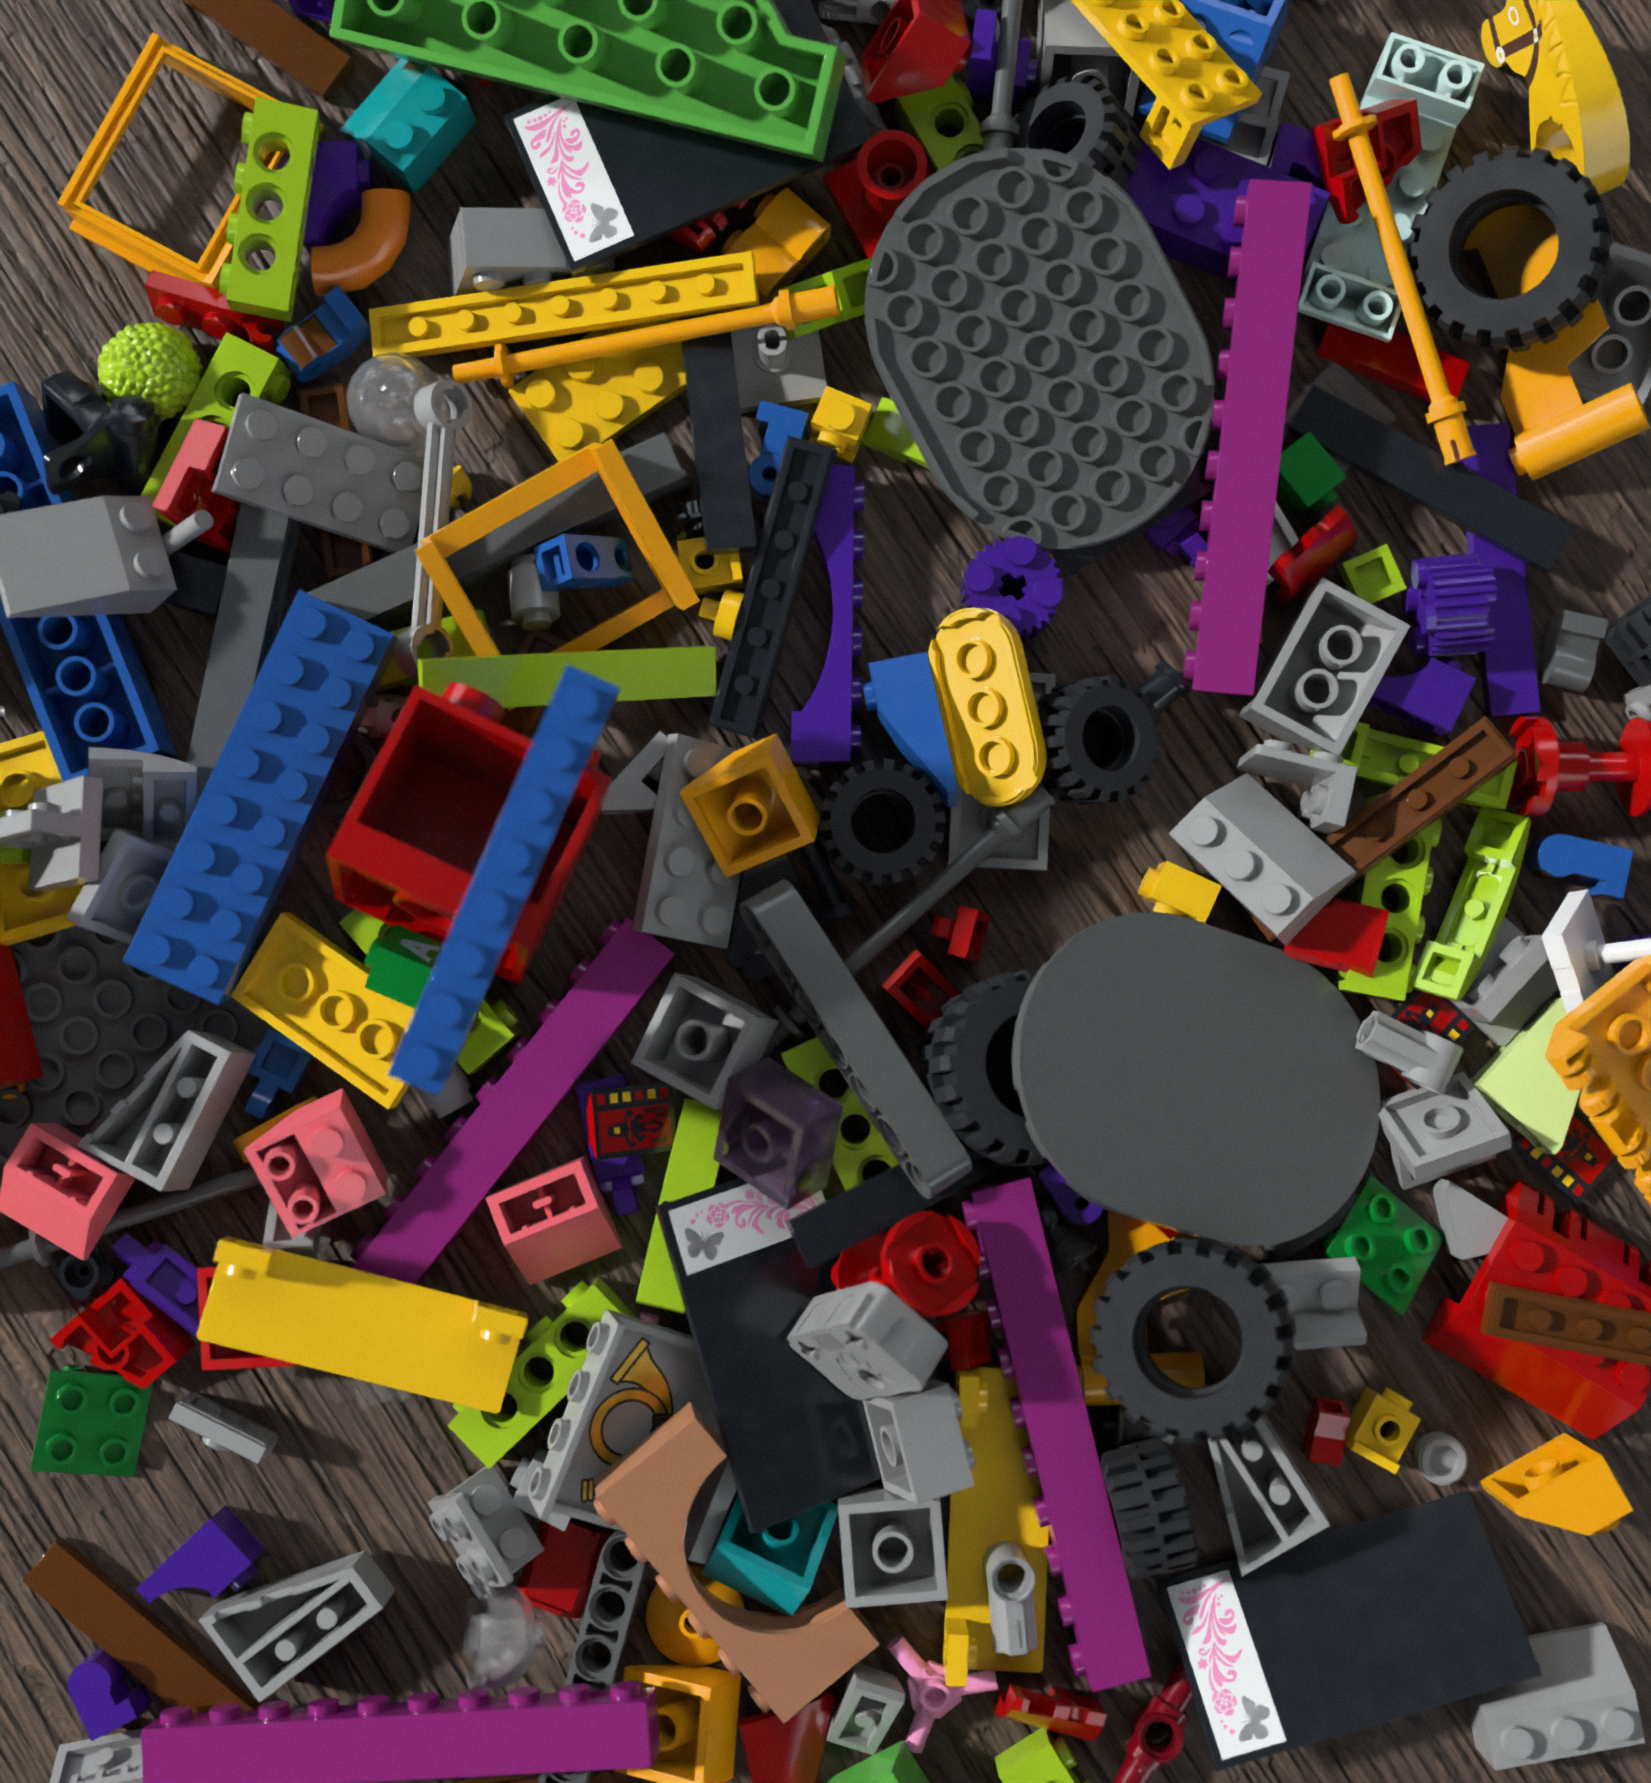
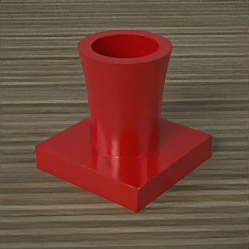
[823,130,933,259]

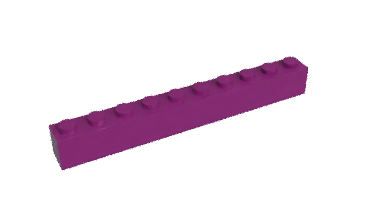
[1183,179,1312,697]
[350,917,678,1285]
[961,1173,1151,1692]
[141,1681,660,1783]

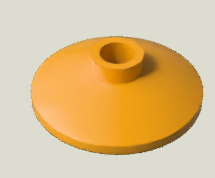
[646,1564,745,1666]

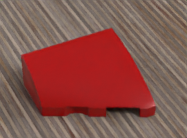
[1311,99,1422,224]
[152,418,241,557]
[1268,505,1357,611]
[49,1277,196,1389]
[993,1684,1107,1742]
[739,1689,835,1783]

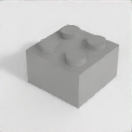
[631,973,779,1110]
[862,1378,975,1505]
[838,1486,948,1608]

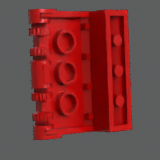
[1421,1179,1651,1440]

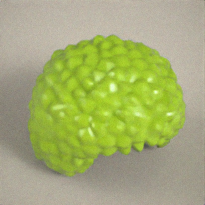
[97,322,203,422]

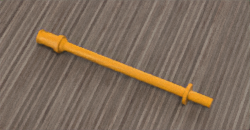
[1329,73,1477,466]
[452,284,840,388]

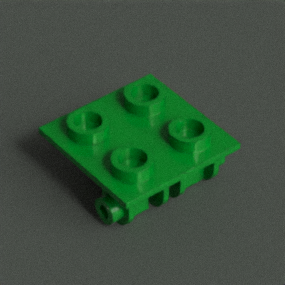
[1318,1175,1444,1316]
[30,1364,153,1477]

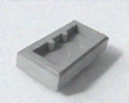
[168,1392,280,1464]

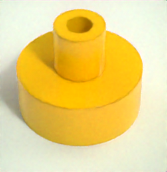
[699,588,744,641]

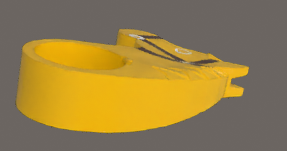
[1481,0,1630,195]

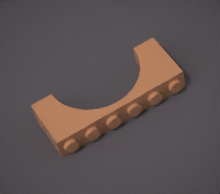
[593,1402,880,1723]

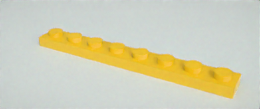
[369,251,760,363]

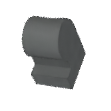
[1539,610,1609,692]

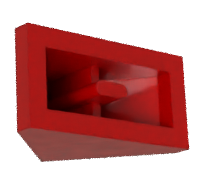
[879,949,960,1030]

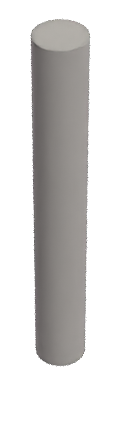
[162,510,213,556]

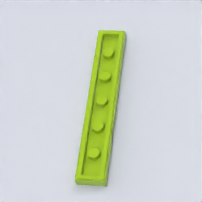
[418,646,717,708]

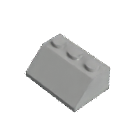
[1239,577,1411,756]
[1169,773,1357,945]
[1466,1622,1645,1771]

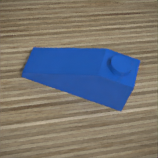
[861,652,958,808]

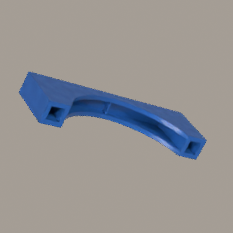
[387,664,621,1096]

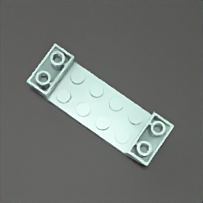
[1297,32,1485,343]

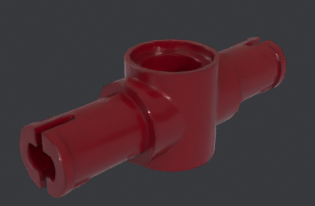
[1112,1656,1193,1783]

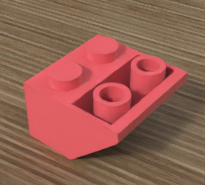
[244,1088,388,1238]
[0,1122,135,1261]
[485,1155,623,1285]

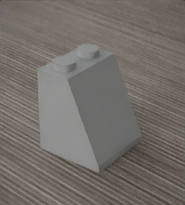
[1035,0,1140,118]

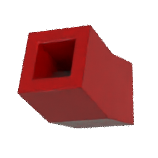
[1302,1396,1351,1467]

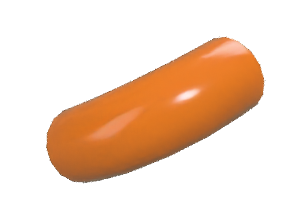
[311,188,411,296]

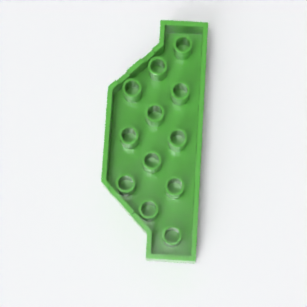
[329,0,847,162]

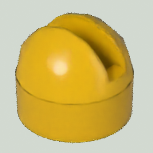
[450,465,473,508]

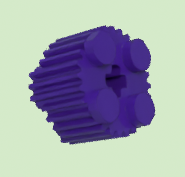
[960,536,1063,643]
[1401,554,1497,658]

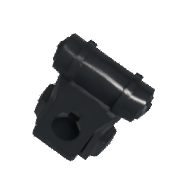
[41,370,161,496]

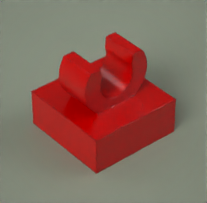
[931,906,991,963]
[933,1310,992,1370]

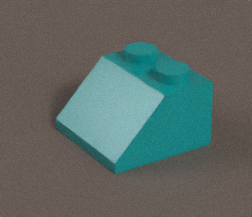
[339,58,477,195]
[701,1490,838,1617]

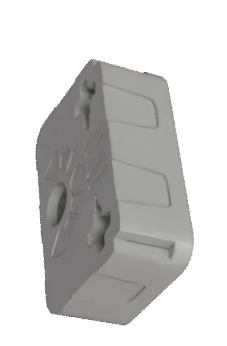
[787,1282,948,1400]

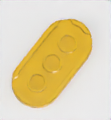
[928,608,1047,807]

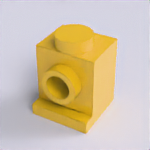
[809,385,872,464]
[675,537,744,595]
[1138,861,1222,923]
[1344,1386,1421,1474]

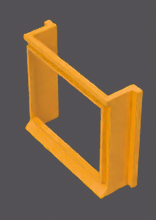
[57,32,326,290]
[414,439,700,711]

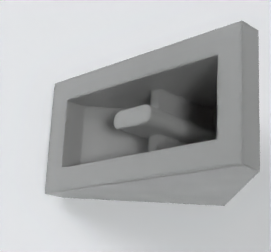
[1431,1178,1508,1260]

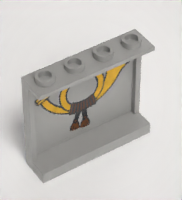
[528,1309,737,1565]

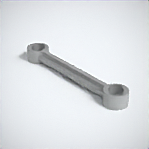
[394,379,472,677]

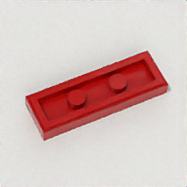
[1315,322,1470,404]

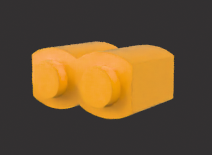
[722,187,831,304]

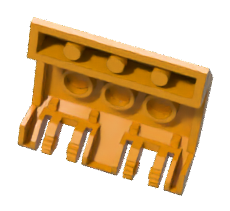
[1545,954,1651,1206]

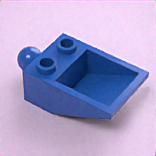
[1137,0,1290,144]

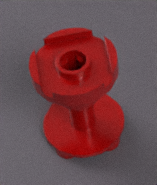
[1508,716,1651,817]
[831,1211,981,1317]

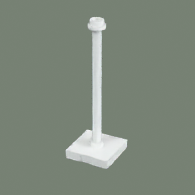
[1541,889,1651,1014]

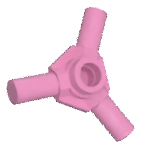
[887,1634,998,1753]

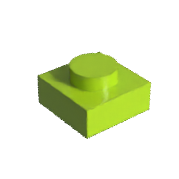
[1337,544,1407,605]

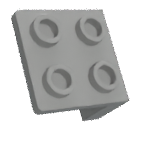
[1236,740,1358,839]
[50,1728,143,1783]

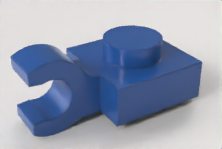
[244,1027,314,1119]

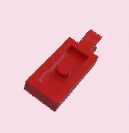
[145,270,285,353]

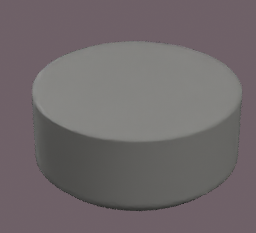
[1413,1431,1468,1485]

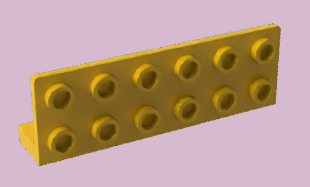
[1070,0,1262,170]
[197,1236,528,1414]
[943,1365,1049,1687]

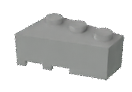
[447,207,615,296]
[76,1030,256,1192]
[1208,1414,1330,1576]
[199,1550,396,1703]

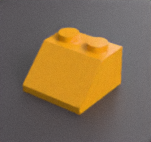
[679,733,821,878]
[1479,1432,1633,1536]
[616,1665,741,1783]

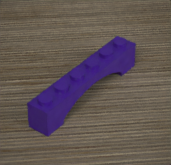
[791,465,864,767]

